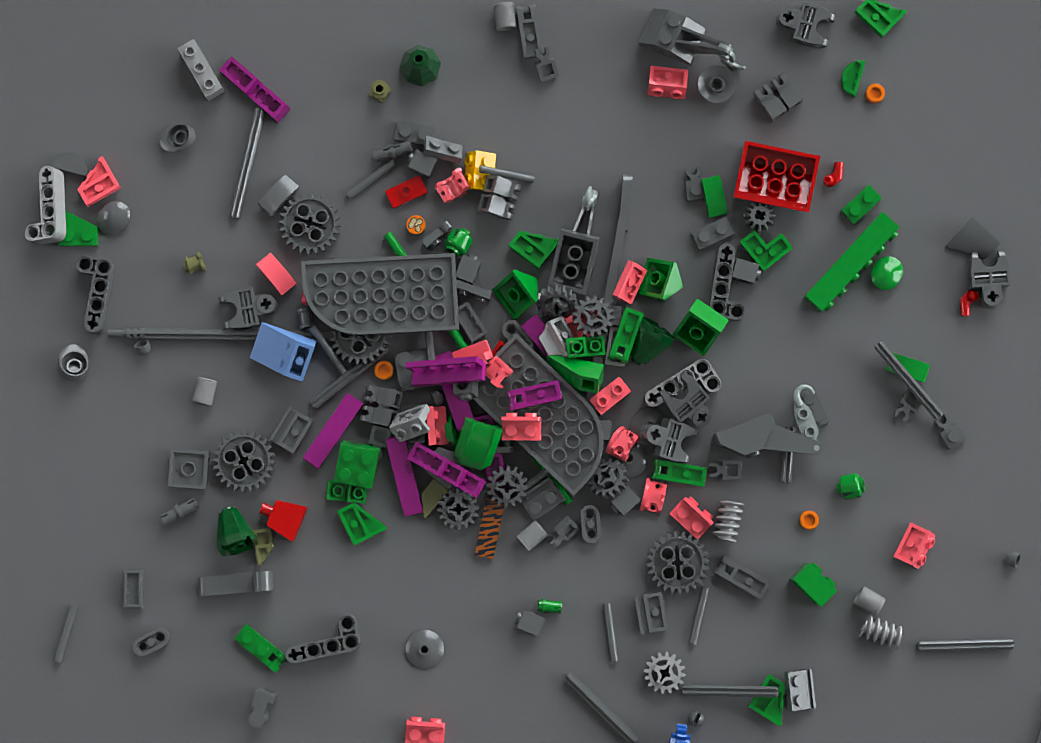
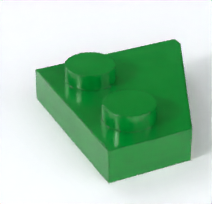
[854,0,907,39]
[59,211,99,247]
[508,231,559,270]
[337,502,387,545]
[748,674,785,726]

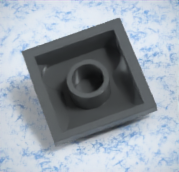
[394,348,436,392]

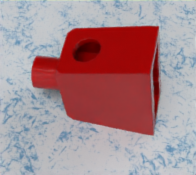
[259,500,308,541]

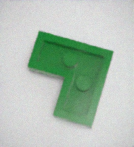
[739,230,793,272]

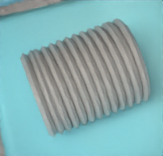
[494,2,517,31]
[192,377,218,406]
[516,520,548,551]
[854,586,885,616]

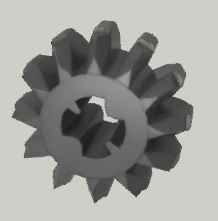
[743,201,776,233]

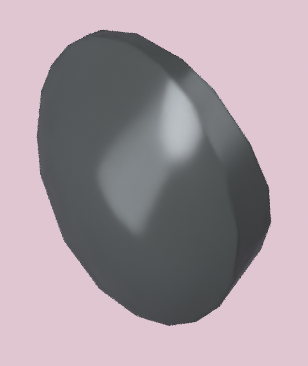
[160,123,196,153]
[96,201,130,235]
[58,344,89,381]

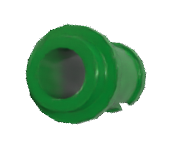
[538,598,562,614]

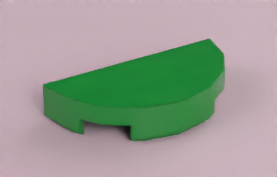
[841,60,866,98]
[445,413,459,451]

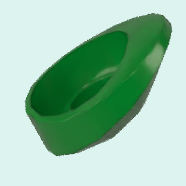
[871,256,903,290]

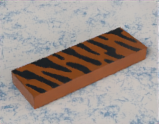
[475,499,504,559]

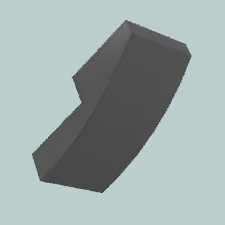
[258,174,299,217]

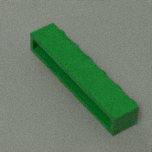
[803,212,899,313]

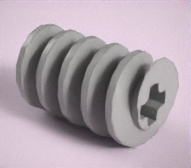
[713,500,744,542]
[859,615,902,650]

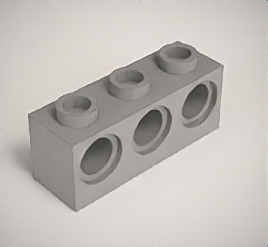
[177,39,225,101]

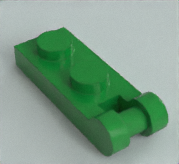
[608,307,644,365]
[651,459,707,487]
[235,624,287,673]

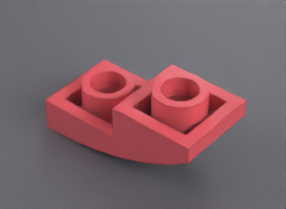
[255,253,297,295]

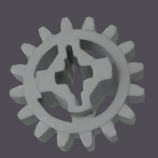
[644,652,686,694]

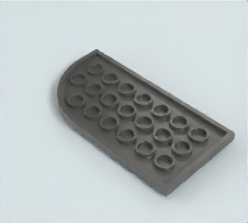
[301,253,459,335]
[463,333,604,496]

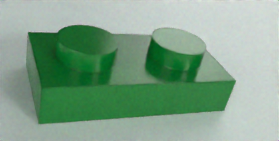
[841,185,882,225]

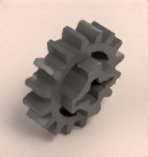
[536,284,578,319]
[572,295,614,338]
[587,458,629,500]
[486,465,528,507]
[437,488,479,530]

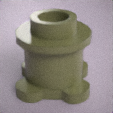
[369,80,391,103]
[183,252,206,275]

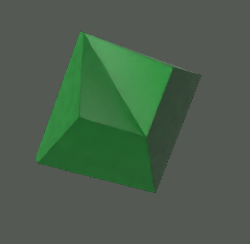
[637,258,683,303]
[492,270,538,320]

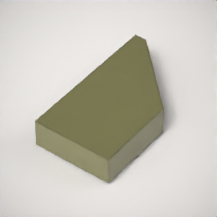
[422,479,448,518]
[252,528,274,566]

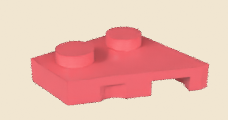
[77,156,121,207]

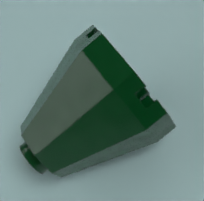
[400,45,441,87]
[630,316,675,366]
[217,506,258,556]

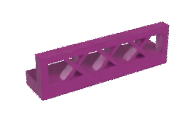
[405,356,486,387]

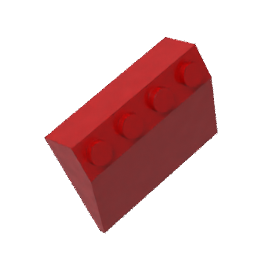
[734,141,821,213]

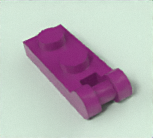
[506,380,563,411]

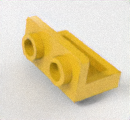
[464,150,496,191]

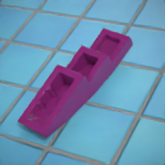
[435,351,474,431]
[386,436,423,517]
[407,442,486,498]

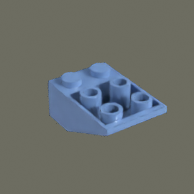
[250,322,316,382]

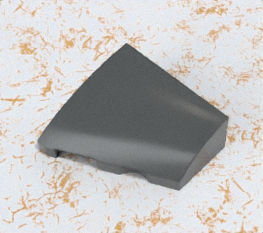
[946,217,1001,259]

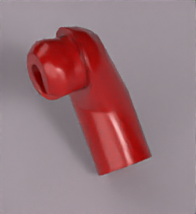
[823,162,844,187]
[959,290,979,316]

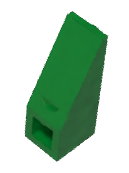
[547,354,604,394]

